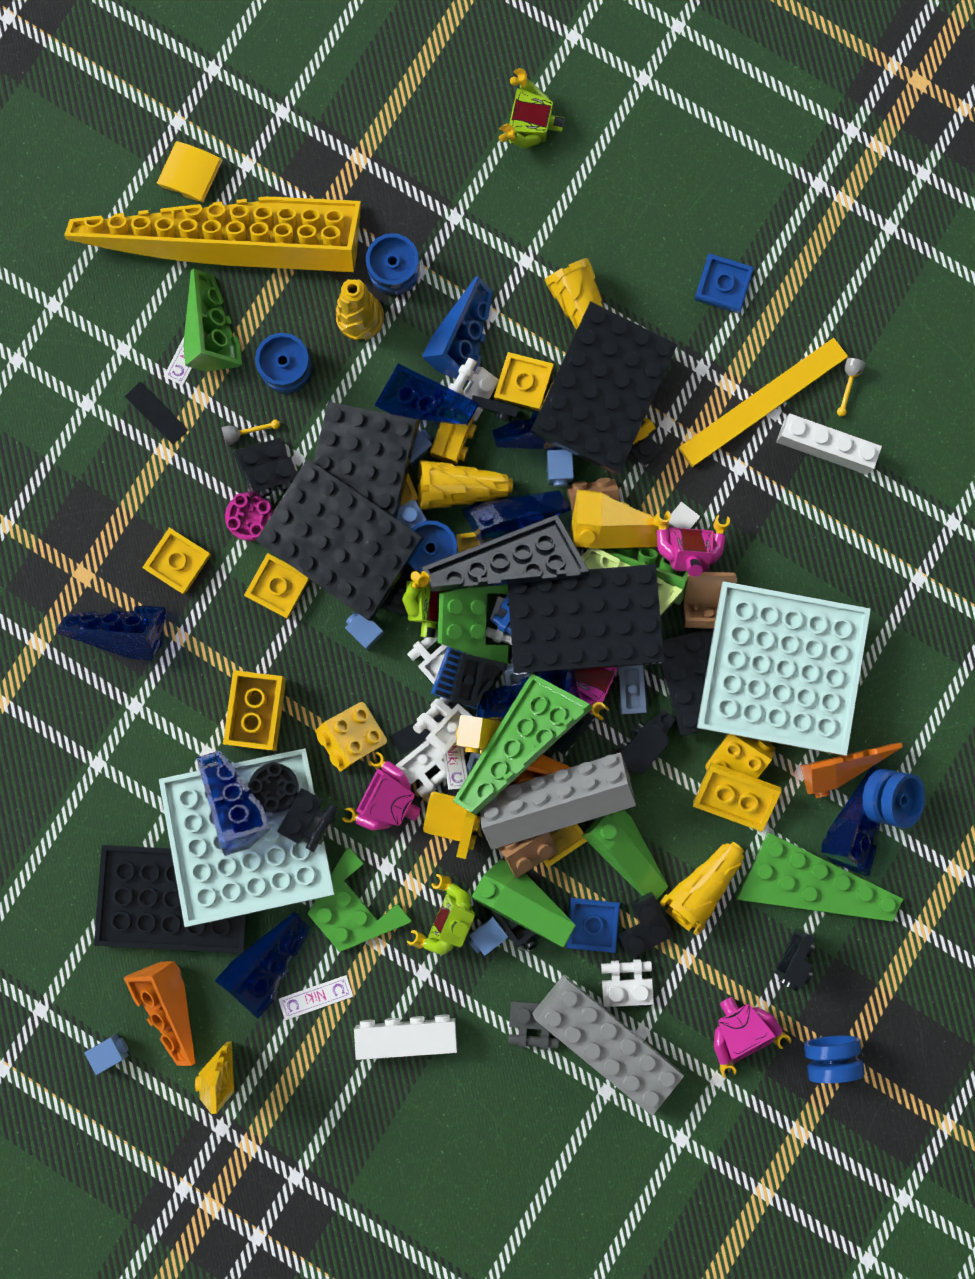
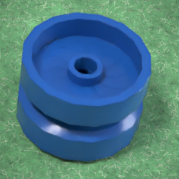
[366,233,420,295]
[255,333,313,394]
[408,521,458,574]
[863,769,925,829]
[804,1035,865,1083]

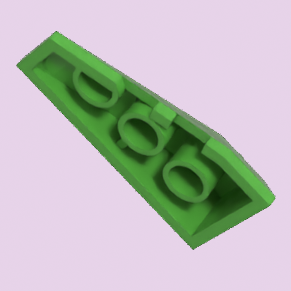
[183,269,242,372]
[600,547,688,605]
[581,810,668,900]
[472,859,576,948]

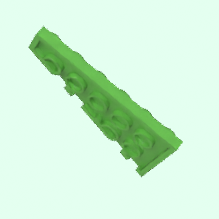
[453,673,593,815]
[736,832,903,921]

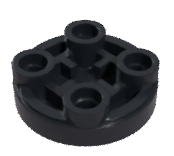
[248,762,299,813]

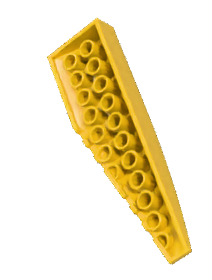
[64,196,361,272]

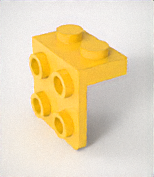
[315,702,387,772]
[705,734,776,779]
[423,792,481,859]

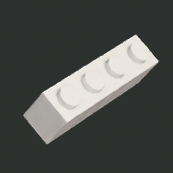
[776,413,882,475]
[354,1014,457,1060]

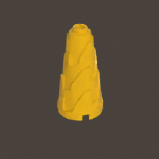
[545,258,603,330]
[336,279,384,341]
[418,460,513,510]
[660,842,744,935]

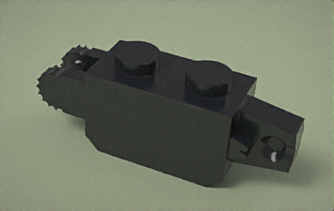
[616,710,675,774]

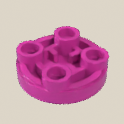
[225,492,274,541]

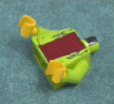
[499,68,565,149]
[402,571,448,638]
[407,874,475,955]

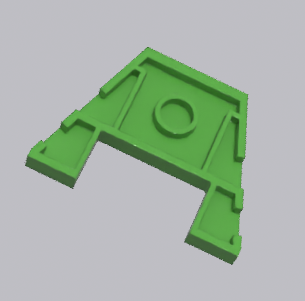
[438,585,508,665]
[308,847,412,952]

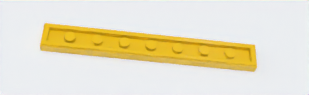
[678,338,848,468]

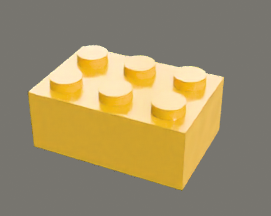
[223,670,286,751]

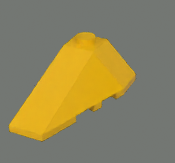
[569,489,669,549]
[195,1041,234,1114]

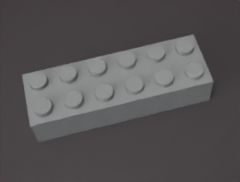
[480,752,636,850]
[532,974,684,1116]

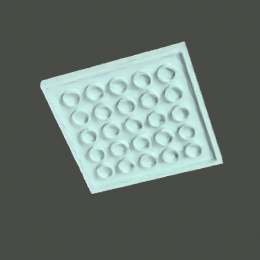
[697,581,870,756]
[159,748,335,927]

